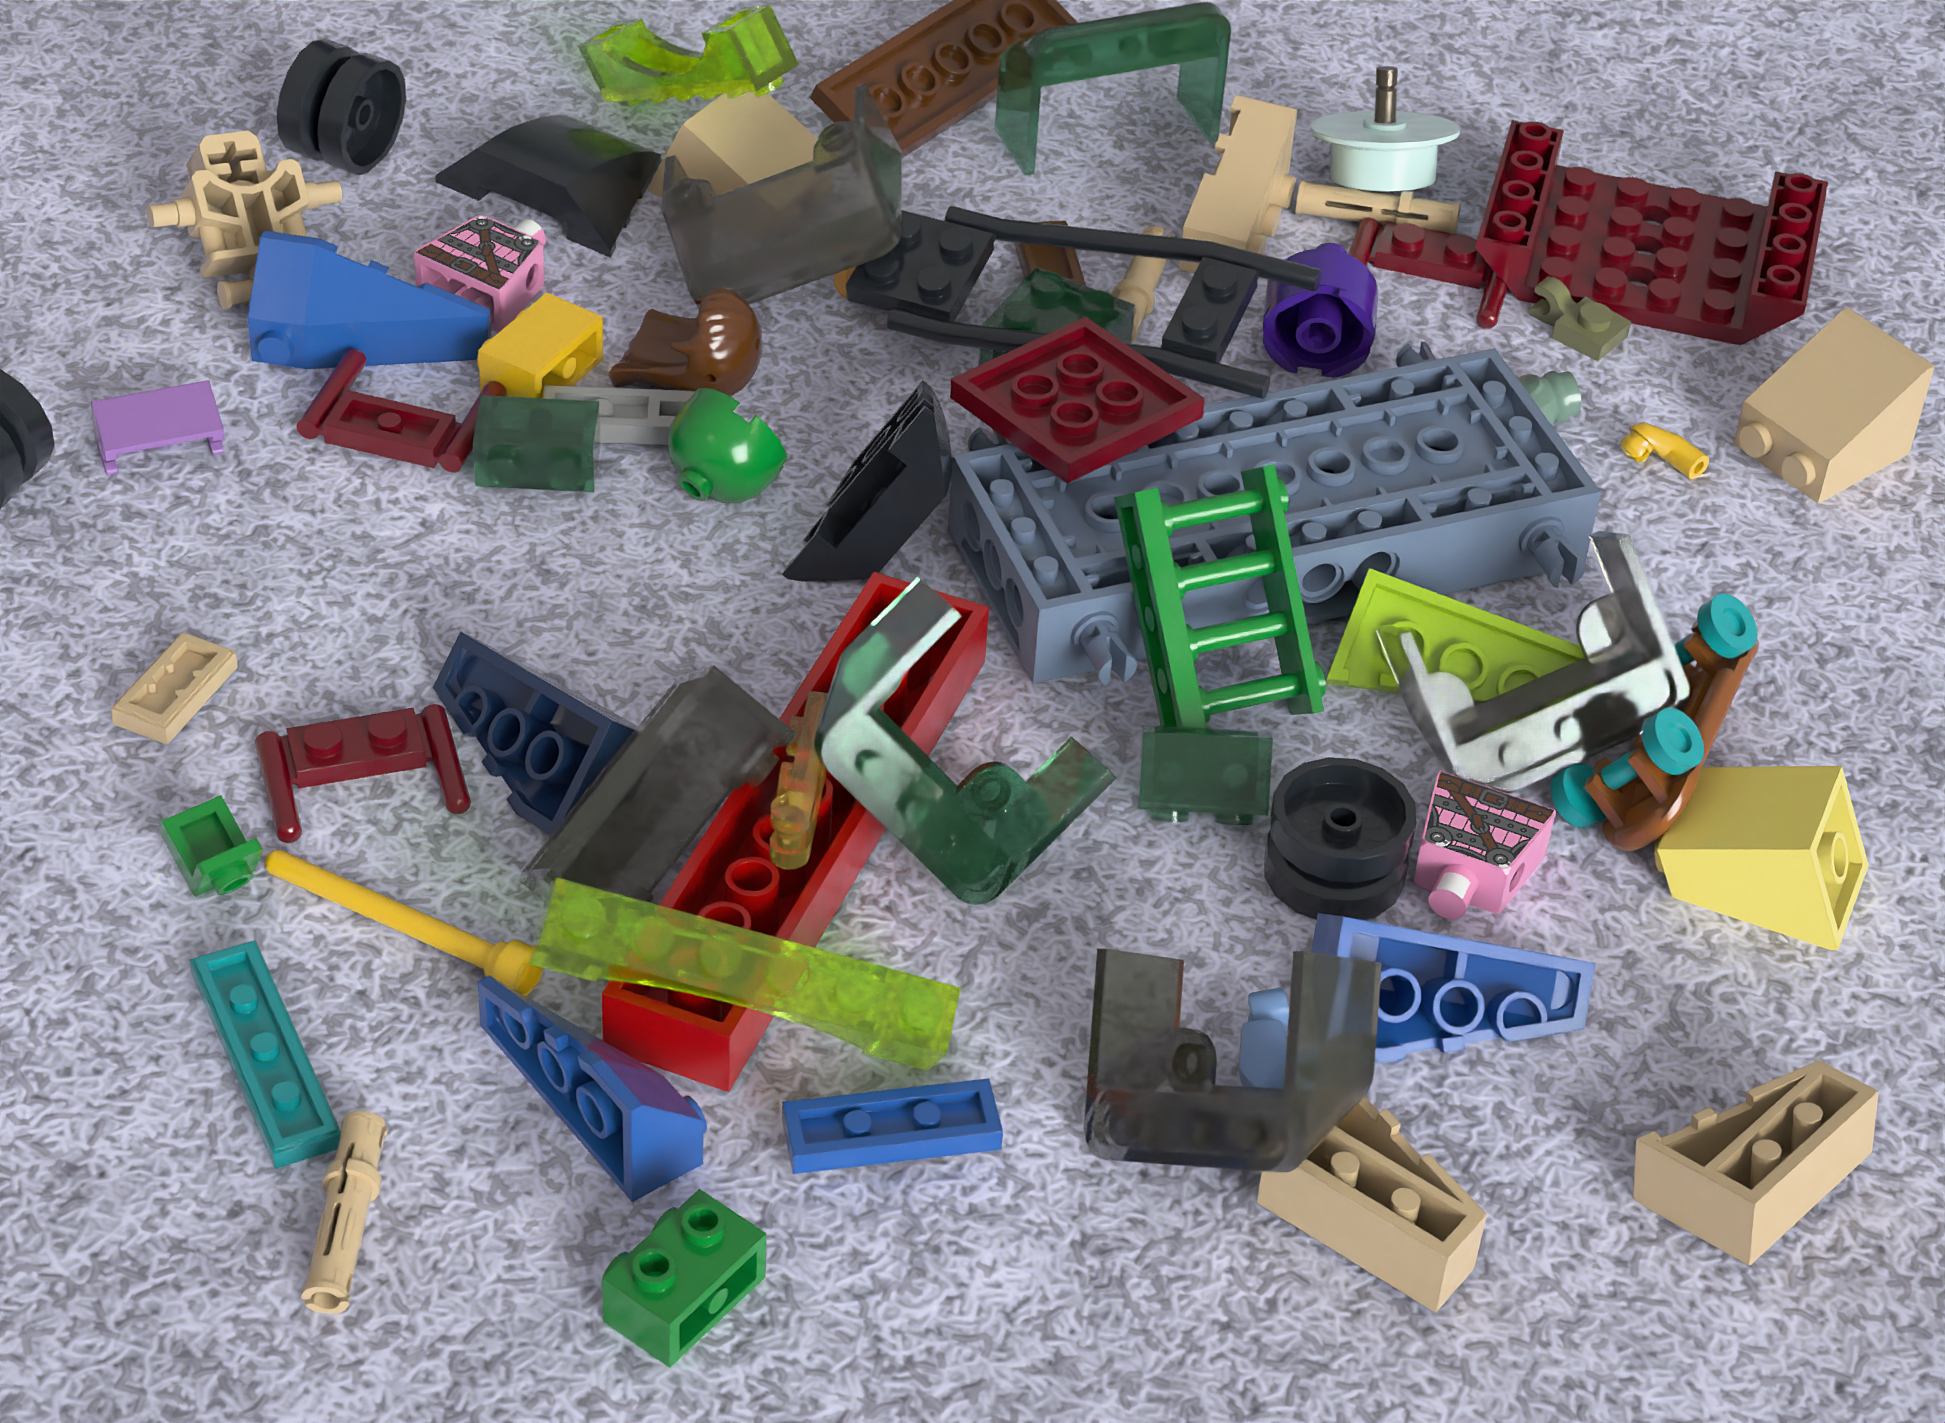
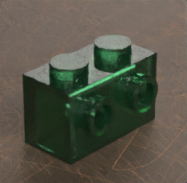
[473,395,600,492]
[1137,725,1273,825]

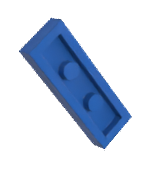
[782,1078,1003,1174]

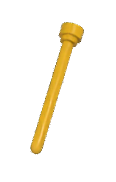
[264,850,545,996]

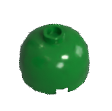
[668,388,787,504]

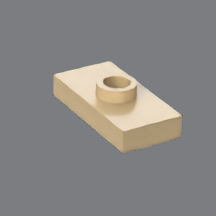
[111,632,238,745]

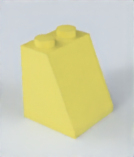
[1654,766,1869,950]

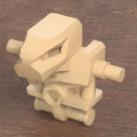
[147,130,342,309]

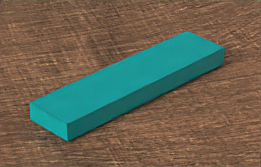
[189,940,341,1169]

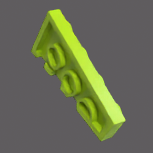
[1326,568,1602,715]

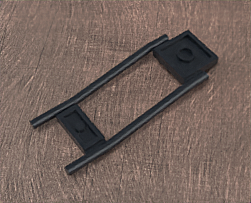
[846,206,1322,399]

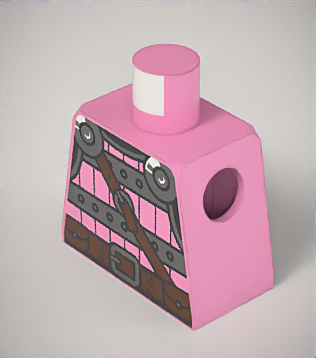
[414,216,546,332]
[1413,771,1556,920]

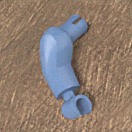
[1239,987,1330,1124]

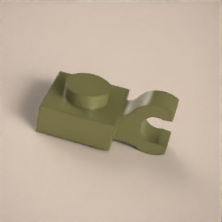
[1529,277,1632,362]

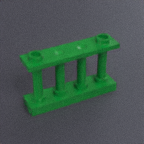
[1114,464,1326,743]

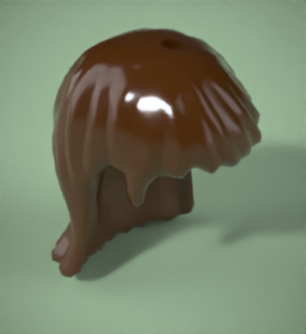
[609,288,762,396]

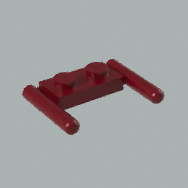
[1348,217,1508,329]
[296,349,507,473]
[255,704,471,843]

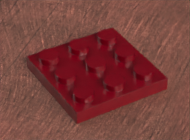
[950,317,1205,484]

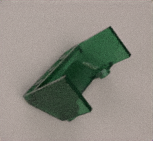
[995,2,1231,176]
[814,577,1117,905]

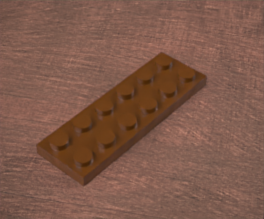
[809,0,1086,172]

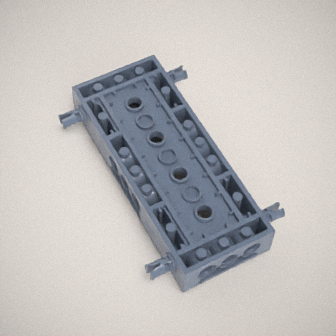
[948,341,1601,686]

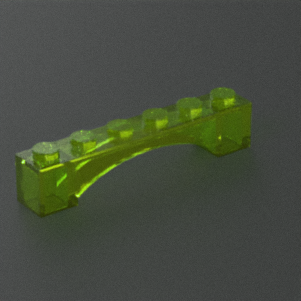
[578,4,799,105]
[528,877,961,1070]

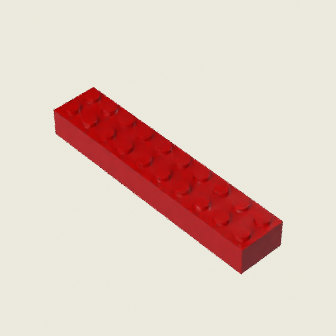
[602,572,989,1092]

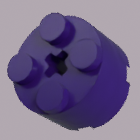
[1263,243,1378,378]

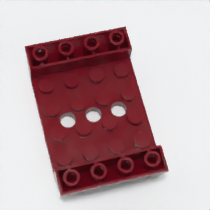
[1475,120,1828,346]

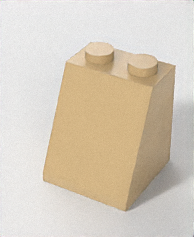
[647,75,842,243]
[1733,307,1935,504]

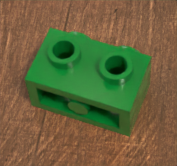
[601,1189,767,1368]

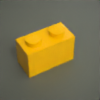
[477,292,603,419]

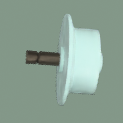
[1310,66,1460,193]

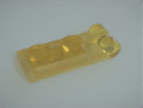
[769,691,835,869]

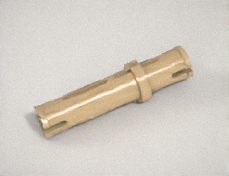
[1296,180,1461,235]
[1102,226,1173,343]
[301,1111,388,1314]

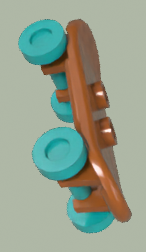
[1550,593,1759,851]

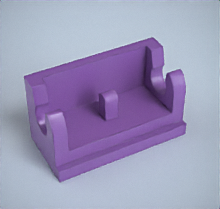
[91,380,225,475]

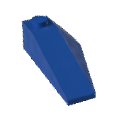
[247,231,492,369]
[1306,913,1596,1063]
[478,976,707,1202]

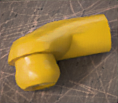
[1620,422,1709,480]

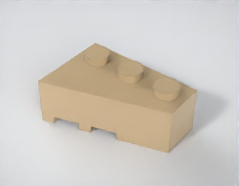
[1179,94,1297,273]
[1633,1060,1879,1266]
[1256,1065,1487,1313]

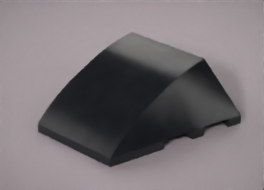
[435,115,661,258]
[782,380,953,582]

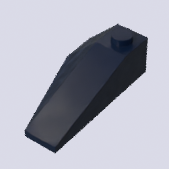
[433,631,664,841]

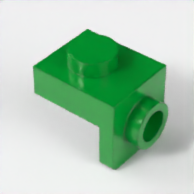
[158,795,263,897]

